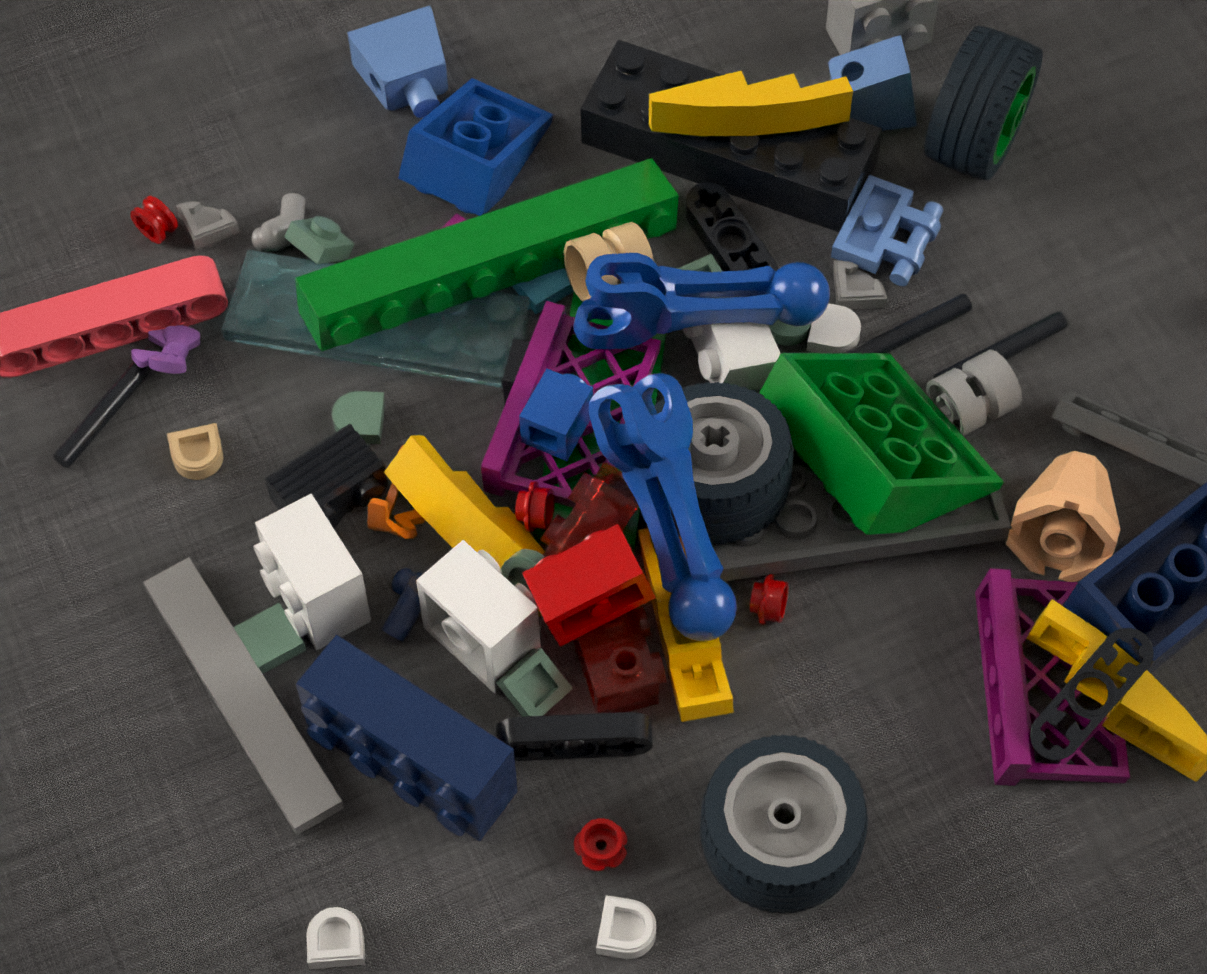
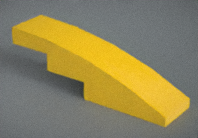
[649,70,853,136]
[384,435,548,617]
[638,528,734,722]
[1026,599,1207,782]

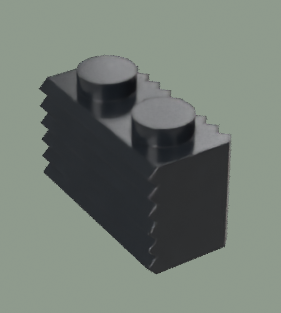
[265,424,388,528]

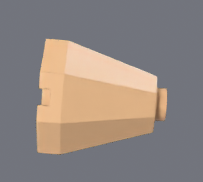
[1006,451,1120,582]

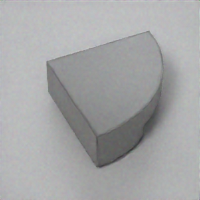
[176,201,240,250]
[833,260,887,310]

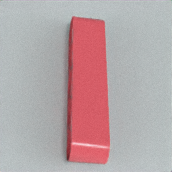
[0,255,228,378]

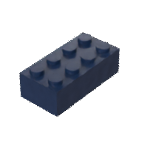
[1063,482,1207,673]
[296,635,518,842]

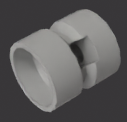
[926,350,1022,436]

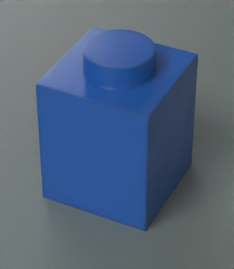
[519,369,593,461]

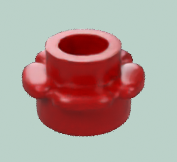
[515,481,555,532]
[750,574,789,625]
[574,818,628,872]

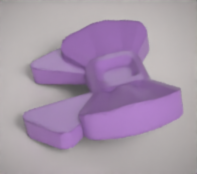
[131,325,200,374]

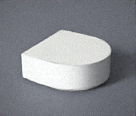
[807,304,861,353]
[596,895,656,959]
[307,907,365,969]

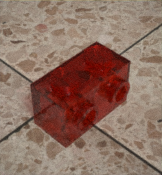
[540,461,639,557]
[573,606,666,713]

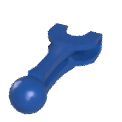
[573,253,830,349]
[589,373,737,641]

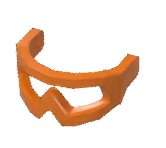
[367,445,425,539]

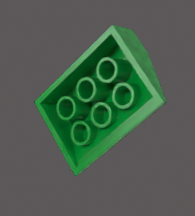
[759,353,1004,535]

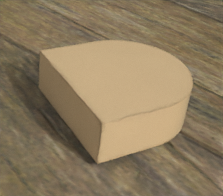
[167,423,223,480]

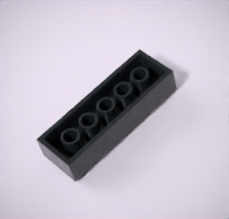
[580,39,882,232]

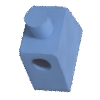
[347,5,448,118]
[828,35,917,131]

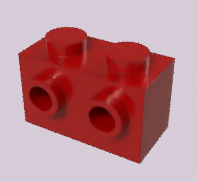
[522,524,656,647]

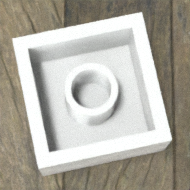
[253,494,371,651]
[416,540,541,694]

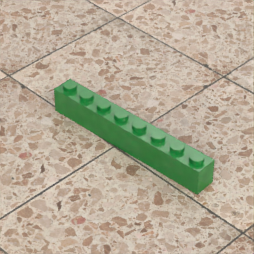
[295,158,679,352]

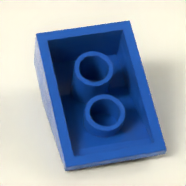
[398,78,554,216]

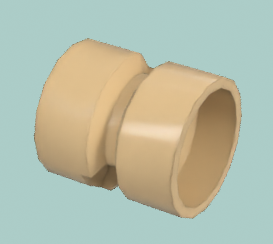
[564,222,654,301]

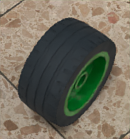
[924,25,1043,181]

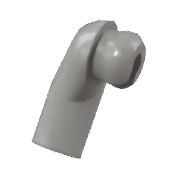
[252,193,306,253]

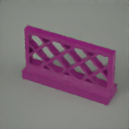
[481,301,661,515]
[975,568,1130,786]

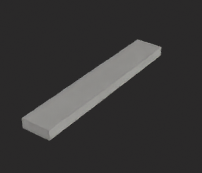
[143,557,344,835]

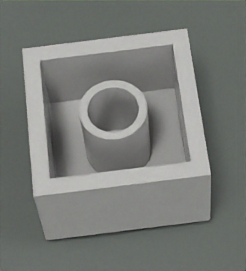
[826,0,938,55]

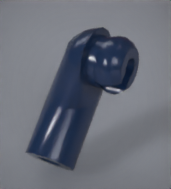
[381,568,423,643]

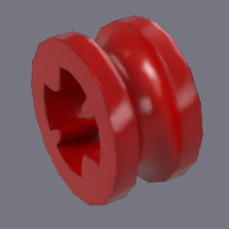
[130,196,178,244]

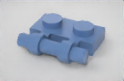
[831,175,943,286]

